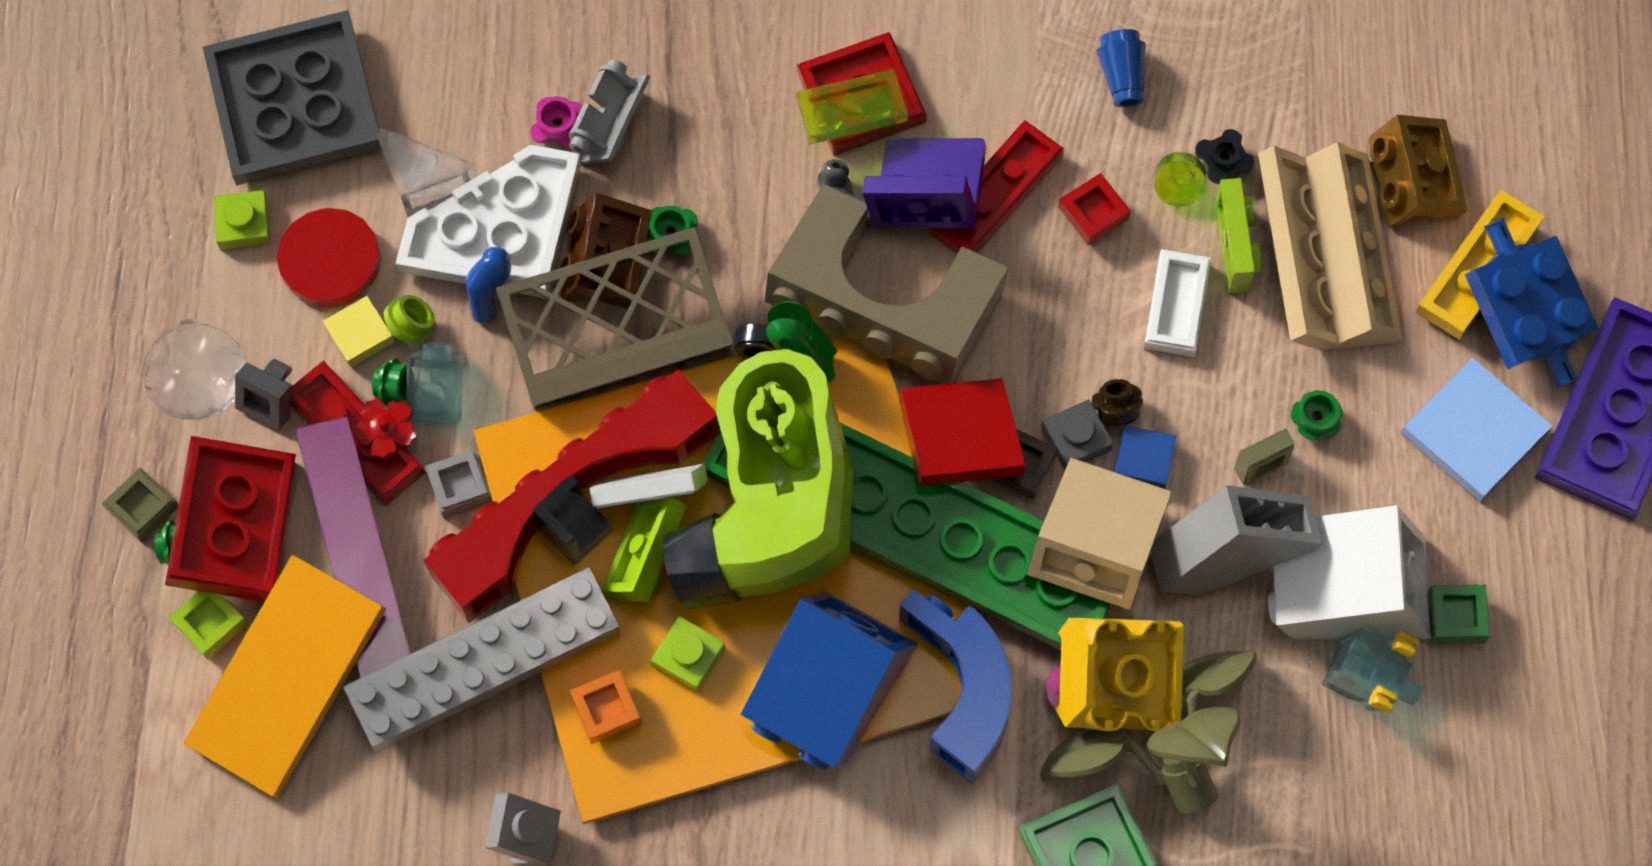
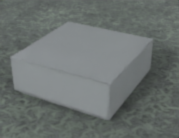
[425,449,493,518]

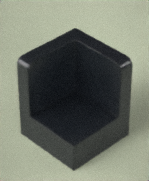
[532,475,613,565]

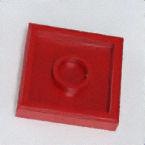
[797,32,927,156]
[898,378,1026,486]

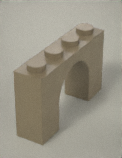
[764,184,1009,384]

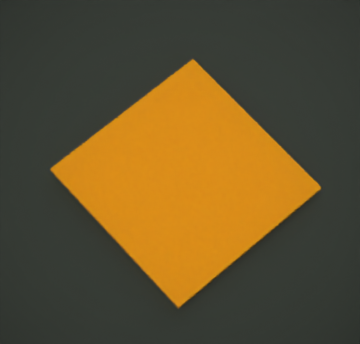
[473,330,969,825]

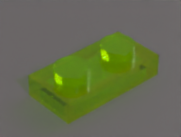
[796,69,907,145]

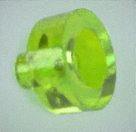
[1154,152,1206,207]

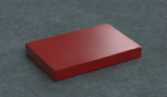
[165,436,296,602]

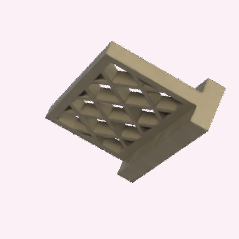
[496,227,734,409]

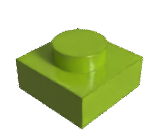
[213,190,271,250]
[168,591,248,660]
[650,616,726,693]

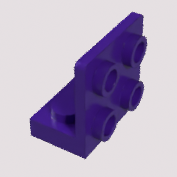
[862,138,987,228]

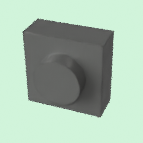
[1041,399,1113,471]

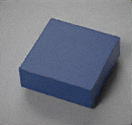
[1115,425,1176,489]

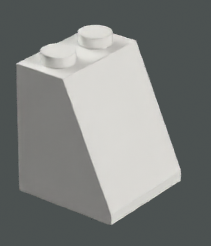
[1268,505,1431,640]

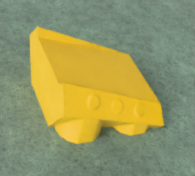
[1055,618,1184,731]

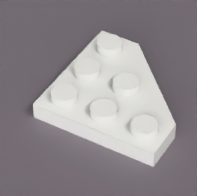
[395,145,581,299]

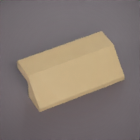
[1258,142,1402,351]

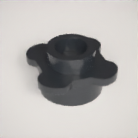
[1195,129,1255,184]

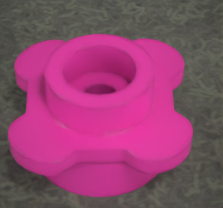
[530,97,583,148]

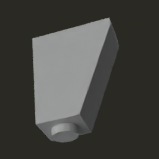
[1151,485,1323,596]

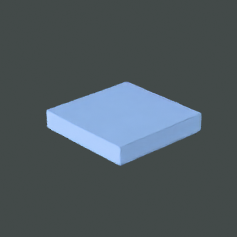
[1401,357,1552,502]

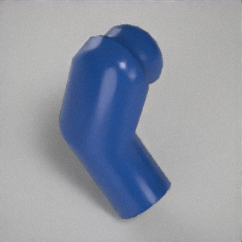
[466,247,512,323]

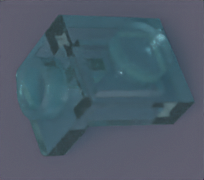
[406,343,466,423]

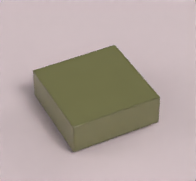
[1234,429,1295,484]
[102,467,178,543]

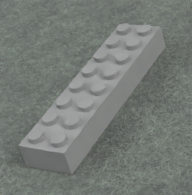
[343,567,620,753]

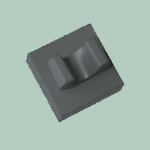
[235,358,292,431]

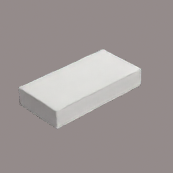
[1144,249,1211,358]
[589,463,708,508]

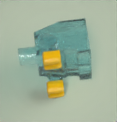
[1322,628,1422,713]

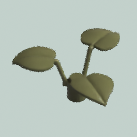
[1040,650,1257,814]

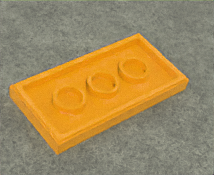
[183,555,387,797]

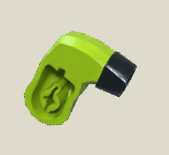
[663,349,854,609]

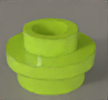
[384,295,435,344]

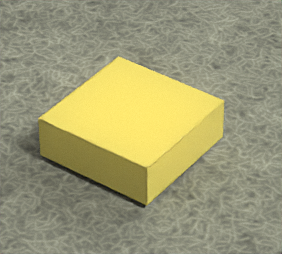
[322,296,395,368]

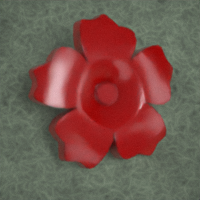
[352,398,416,460]

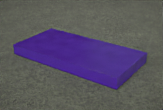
[1534,297,1652,521]

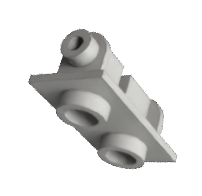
[568,59,651,165]

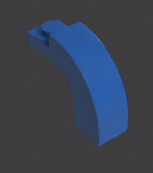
[899,589,1011,785]

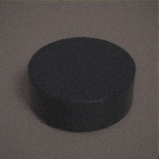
[733,324,776,359]

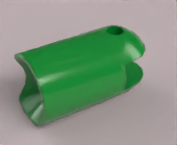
[766,301,838,383]

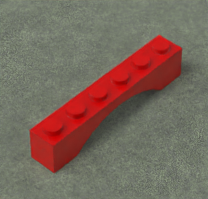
[423,369,720,623]

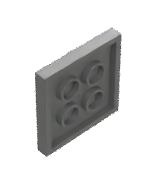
[203,10,384,186]

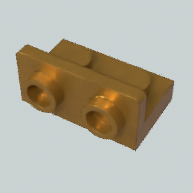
[1369,114,1468,227]

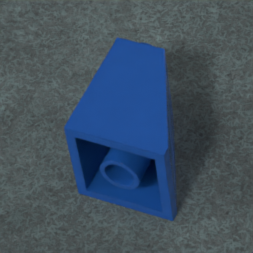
[740,591,917,770]

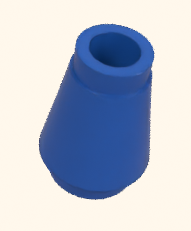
[1096,29,1146,107]

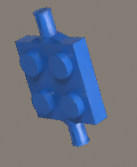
[1464,218,1599,388]

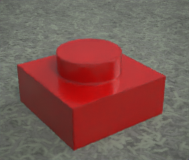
[1058,173,1131,246]

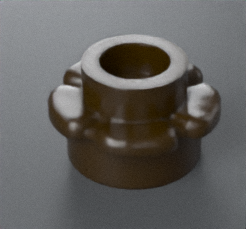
[1092,379,1143,426]

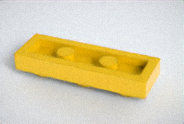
[1416,190,1545,340]

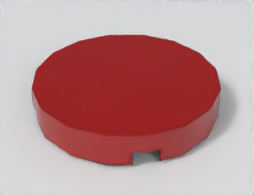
[277,208,381,308]

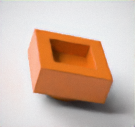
[569,669,642,744]

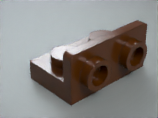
[560,192,652,309]

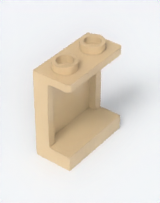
[1027,458,1172,610]

